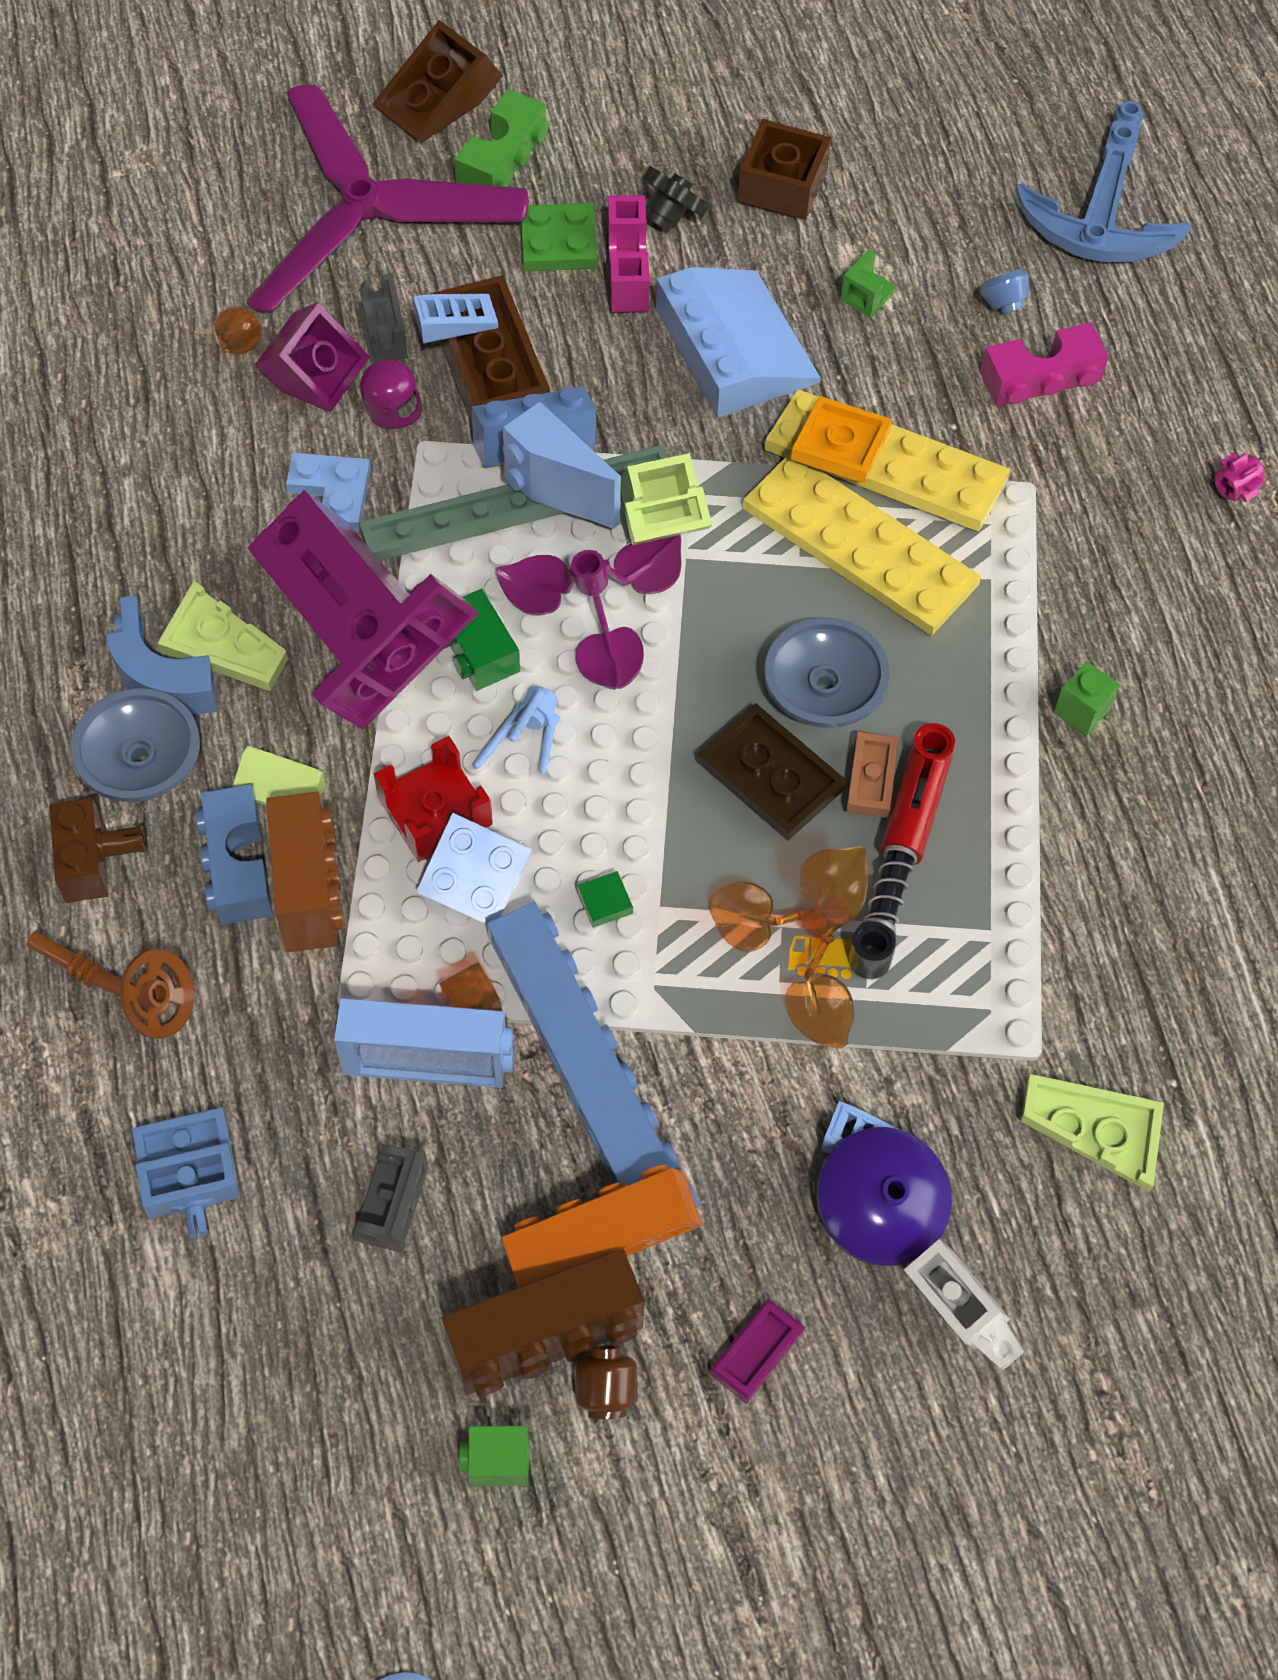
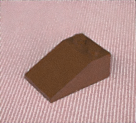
[372,20,503,143]

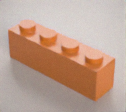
[501,1165,703,1288]

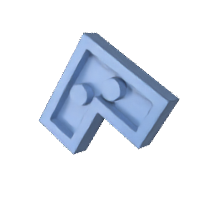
[286,453,371,532]

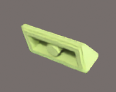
[232,746,326,806]

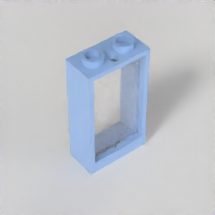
[334,998,515,1088]

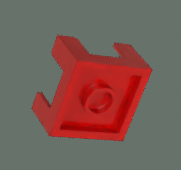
[373,736,493,863]

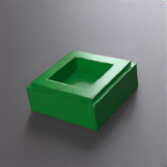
[577,871,633,928]

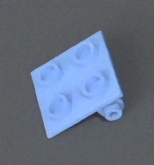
[416,813,532,924]

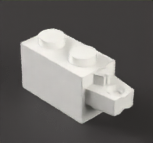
[904,1239,1024,1370]

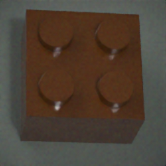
[737,119,832,220]

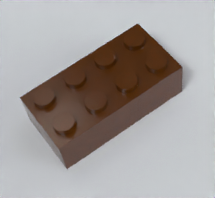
[430,275,550,423]
[442,1249,645,1396]

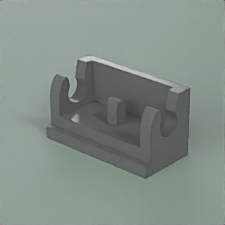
[358,273,408,364]
[352,1145,428,1253]

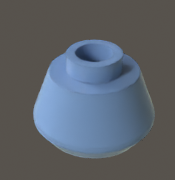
[980,269,1029,315]

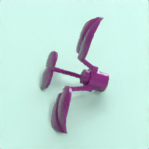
[497,535,682,690]

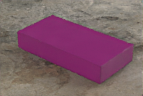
[709,1298,805,1404]

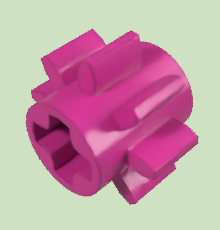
[1215,453,1265,503]

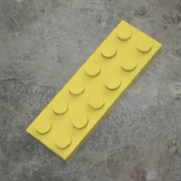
[765,389,1011,532]
[743,451,981,636]

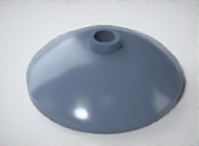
[764,618,889,728]
[71,688,200,802]

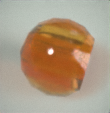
[214,307,261,355]

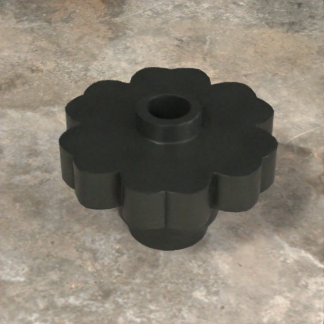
[641,166,711,232]

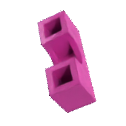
[608,195,650,312]
[980,322,1109,406]

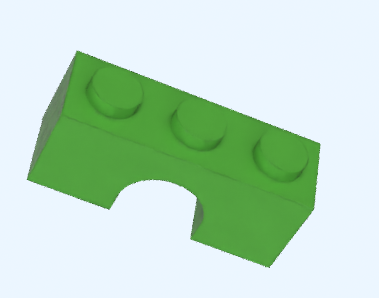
[454,89,549,187]

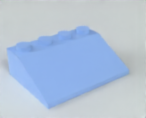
[655,267,821,418]

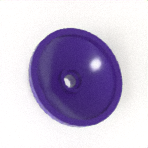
[816,1127,952,1266]

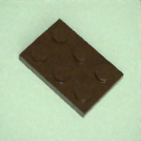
[697,703,847,841]

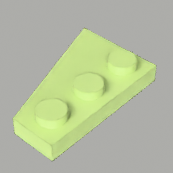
[157,580,288,692]
[1021,1074,1164,1193]

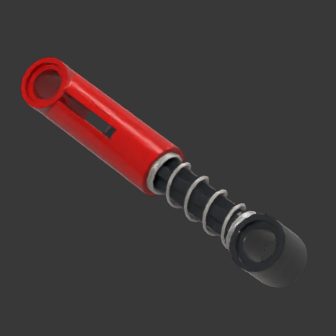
[848,723,956,980]

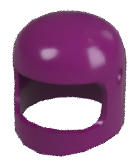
[360,359,423,429]

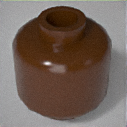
[575,1345,638,1419]

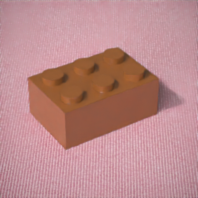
[266,791,345,953]

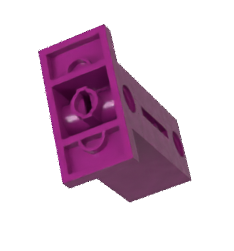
[248,490,479,729]

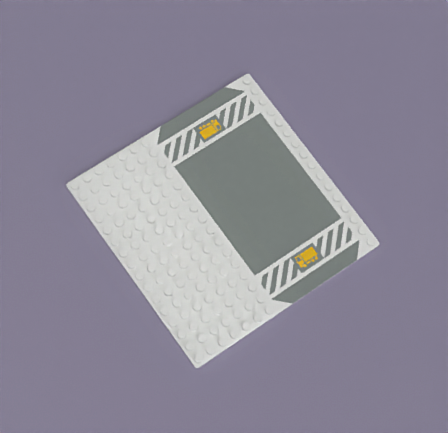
[337,441,1042,1061]

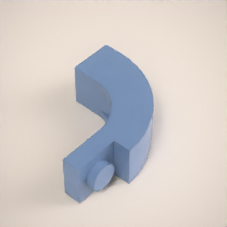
[106,595,218,715]

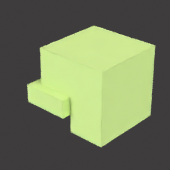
[621,453,712,545]

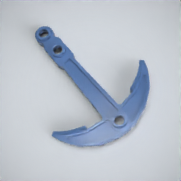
[1016,101,1192,262]

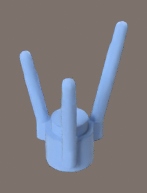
[473,686,560,773]

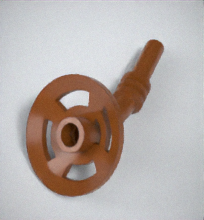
[26,931,194,1039]

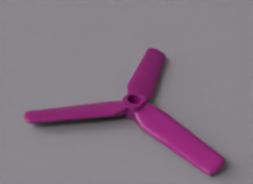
[246,84,529,312]

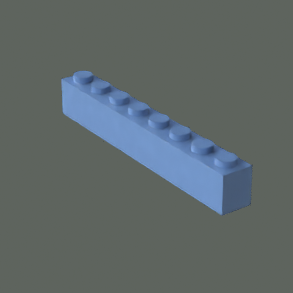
[487,901,700,1208]

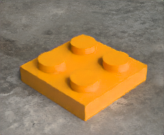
[791,396,893,484]

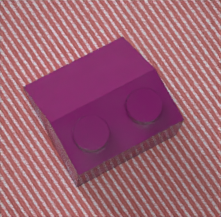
[255,302,369,412]

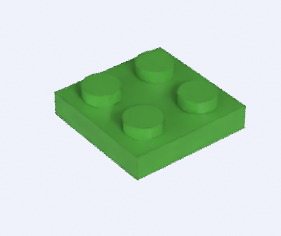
[521,203,597,271]

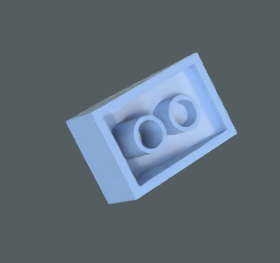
[503,402,621,528]

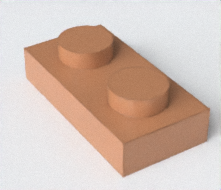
[846,731,899,818]

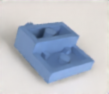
[132,1107,241,1239]

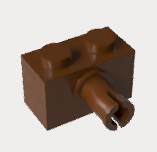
[49,798,146,903]

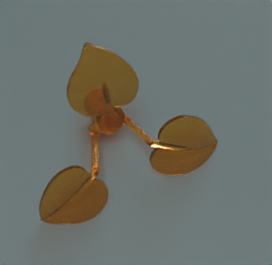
[708,846,868,1048]

